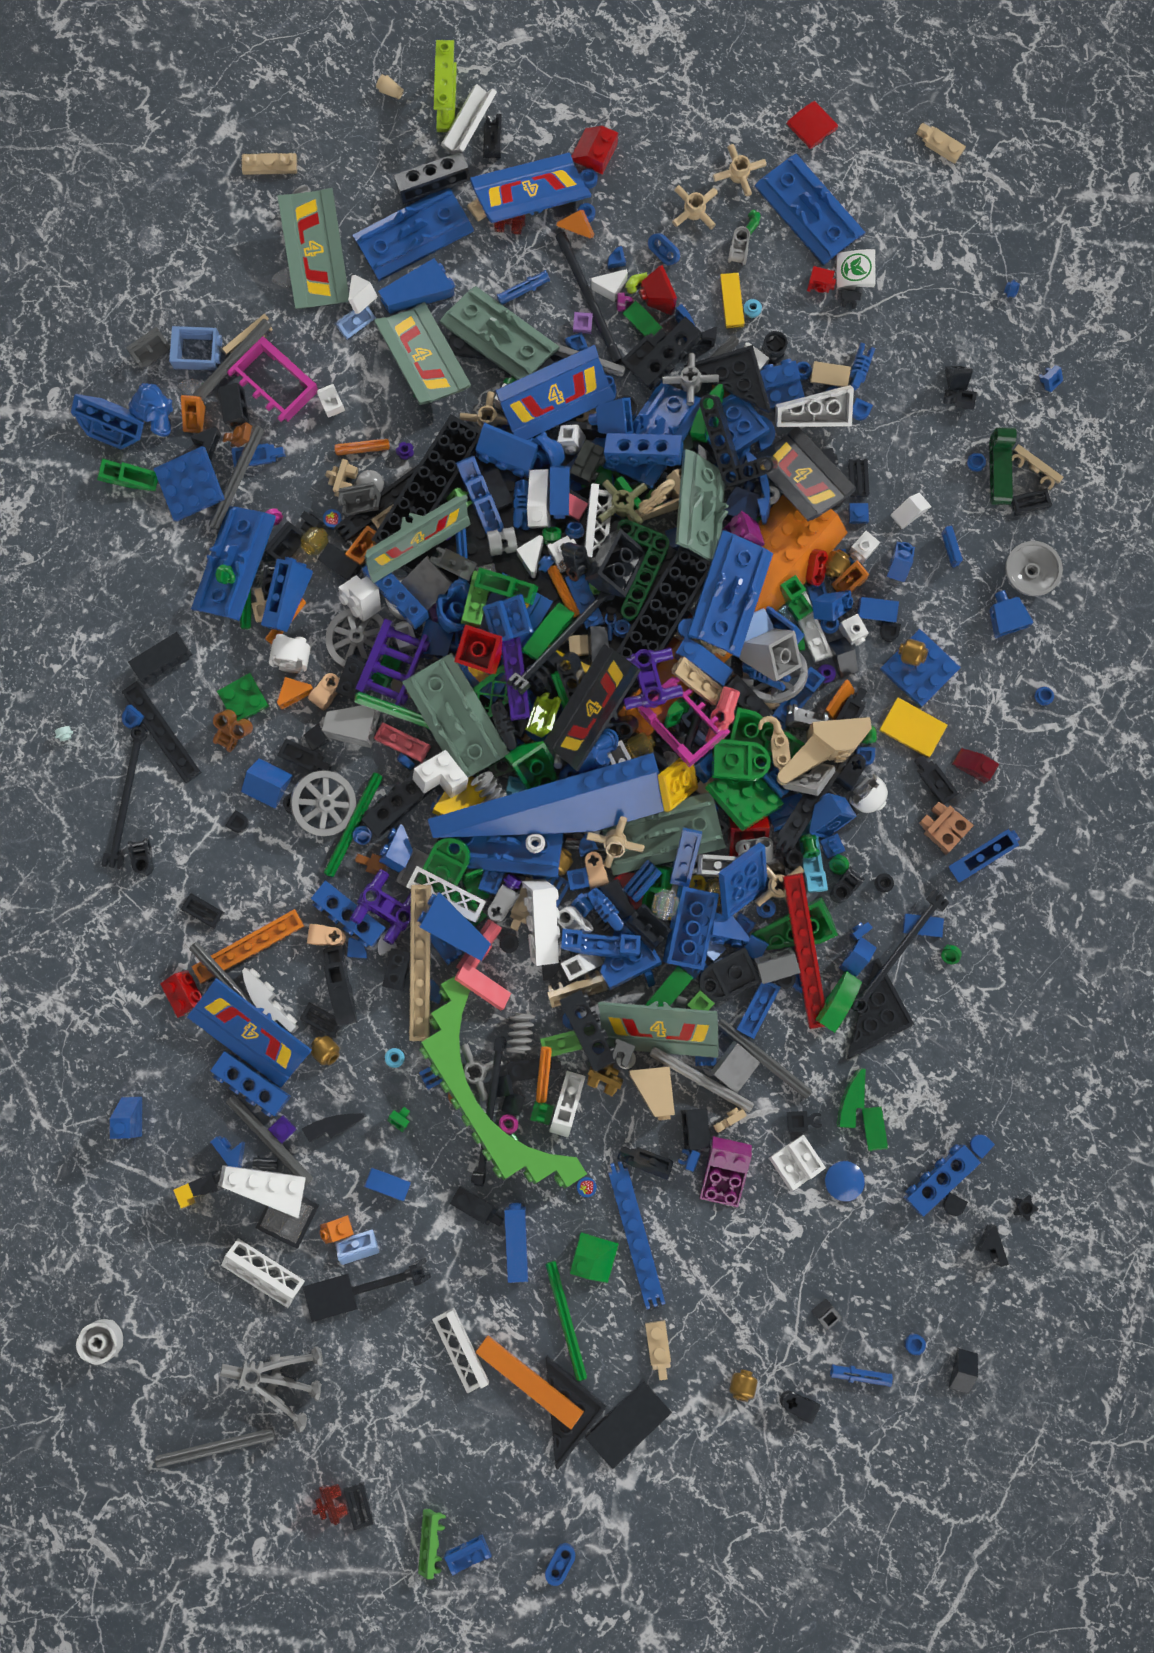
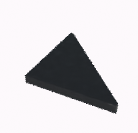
[684,345,771,413]
[847,958,914,1059]
[546,1355,607,1470]

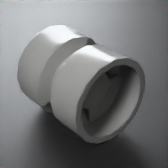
[487,527,517,556]

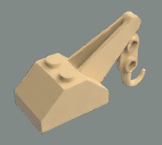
[627,469,681,522]
[758,716,872,785]

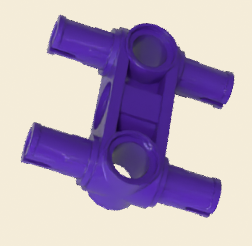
[623,648,683,710]
[350,869,411,945]

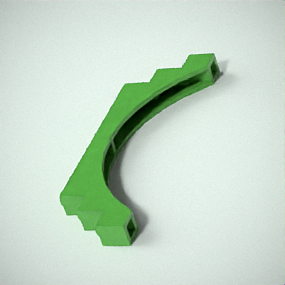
[419,976,587,1189]

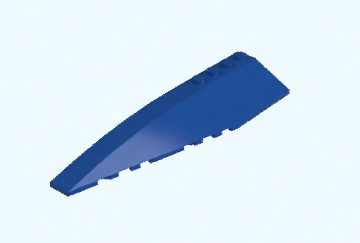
[428,753,664,838]

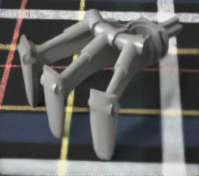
[220,1346,323,1433]

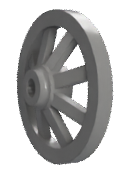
[326,608,390,668]
[743,652,808,703]
[290,771,356,836]

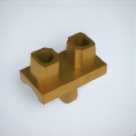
[587,1064,624,1096]

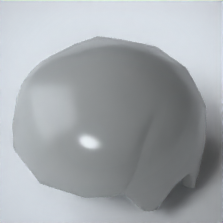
[355,470,384,492]

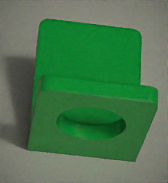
[462,868,489,903]

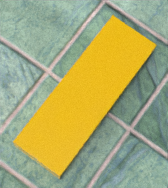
[720,273,745,328]

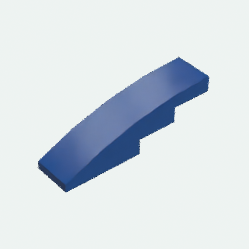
[456,456,504,535]

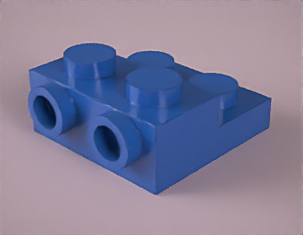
[760,359,805,409]

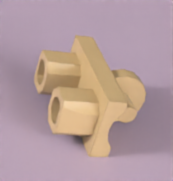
[325,459,358,497]

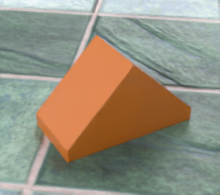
[556,210,594,238]
[181,395,206,433]
[345,526,376,565]
[831,560,869,592]
[277,677,313,709]

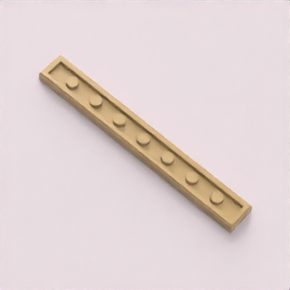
[409,884,431,1041]

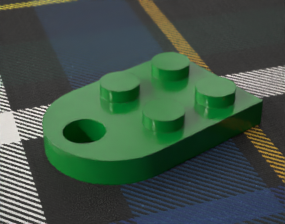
[712,739,771,781]
[416,837,470,899]

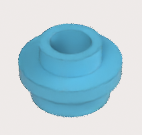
[743,299,762,318]
[385,1048,405,1068]

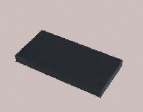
[585,1381,672,1469]

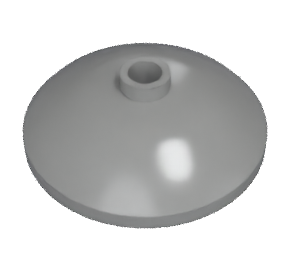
[1005,541,1063,596]

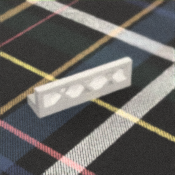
[441,84,497,154]
[584,484,612,564]
[406,866,486,922]
[221,1238,305,1308]
[432,1308,489,1393]

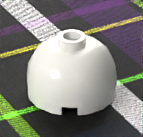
[849,774,888,813]

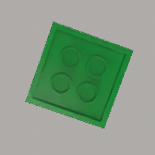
[705,778,784,831]

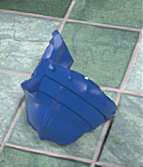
[128,383,173,437]
[527,431,565,477]
[436,579,470,634]
[570,728,619,773]

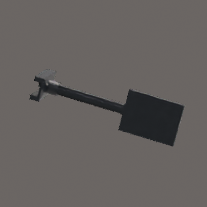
[303,1258,431,1322]

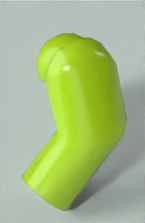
[625,272,648,294]

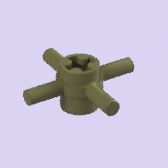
[598,480,648,525]

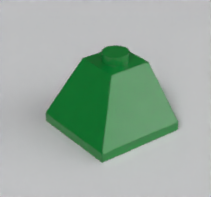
[570,1232,619,1283]

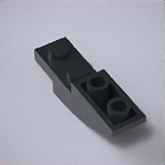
[323,945,358,1027]

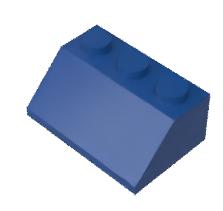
[476,422,538,478]

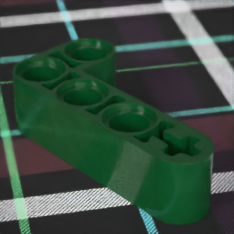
[989,427,1017,505]

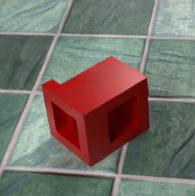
[807,266,836,293]

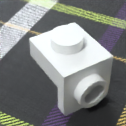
[317,384,345,418]

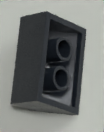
[584,529,647,598]

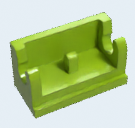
[525,693,561,738]

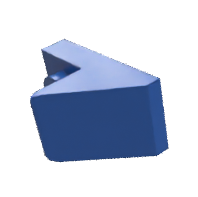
[211,1136,245,1168]

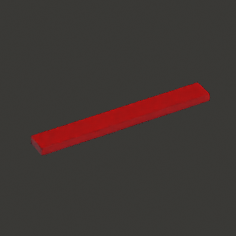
[782,873,825,1029]

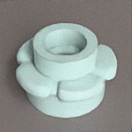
[55,726,73,741]

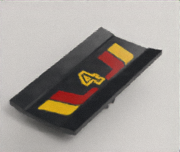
[754,427,856,521]
[544,644,641,771]

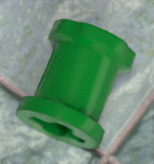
[800,834,820,858]

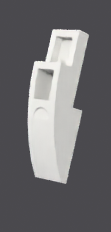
[242,968,299,1033]

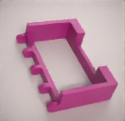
[227,336,318,422]
[638,677,730,768]

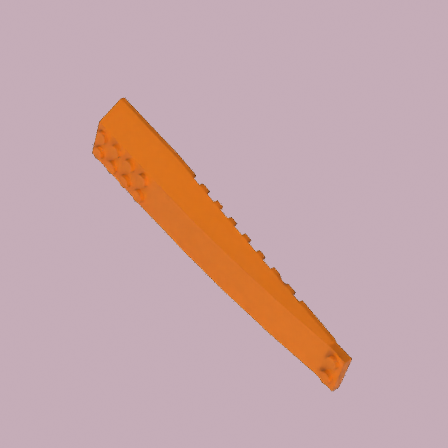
[617,494,847,740]

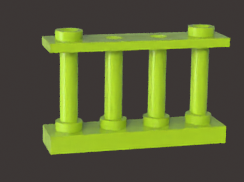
[434,40,457,132]

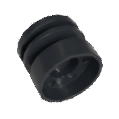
[524,652,561,697]

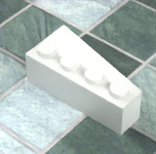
[775,385,854,427]
[522,879,561,966]
[219,1165,305,1218]

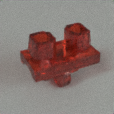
[494,215,526,235]
[312,1484,349,1525]

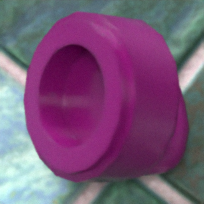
[616,292,633,312]

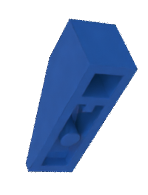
[674,636,733,687]

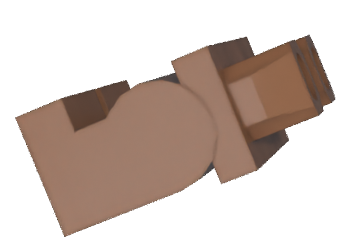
[919,802,974,855]

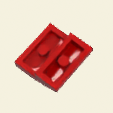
[786,101,838,149]

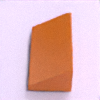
[824,680,855,720]

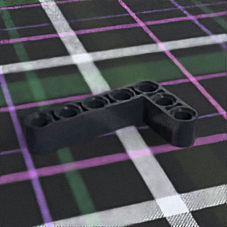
[699,394,778,486]
[557,652,639,740]

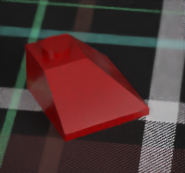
[639,265,677,315]

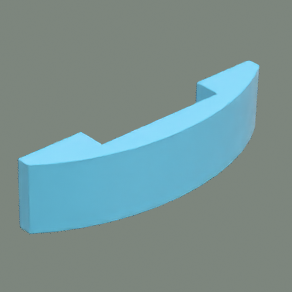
[799,818,828,893]

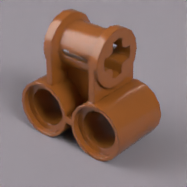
[213,709,253,752]

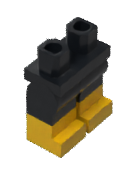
[173,1170,224,1208]

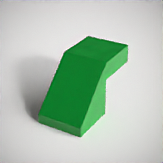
[780,575,813,622]
[371,645,404,688]

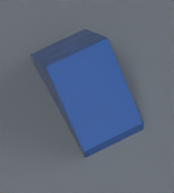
[839,937,876,977]

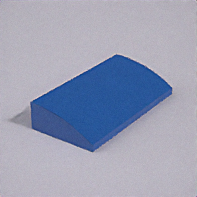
[662,885,719,970]

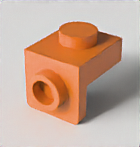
[320,1215,354,1244]

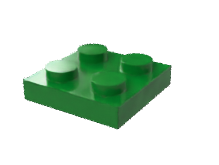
[217,673,269,721]

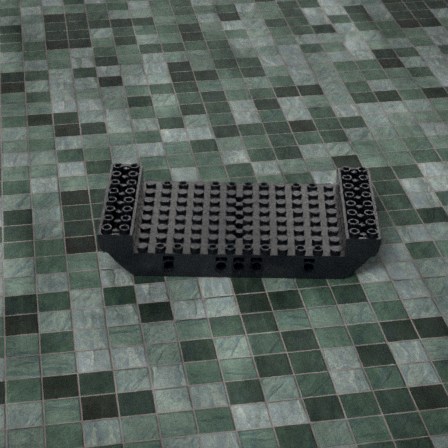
[371,414,711,695]

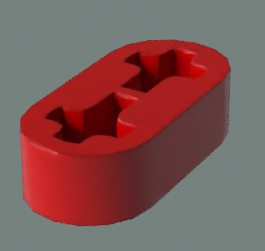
[806,549,828,586]

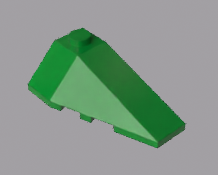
[725,707,805,759]
[505,741,557,790]
[751,897,838,950]

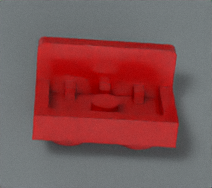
[160,970,202,1018]

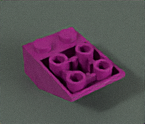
[722,511,765,547]
[700,1136,752,1207]

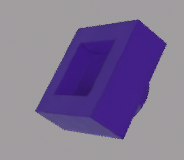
[268,1115,297,1143]

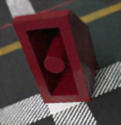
[952,748,999,784]

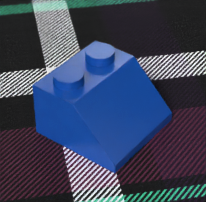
[809,793,857,838]

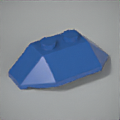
[71,394,144,450]

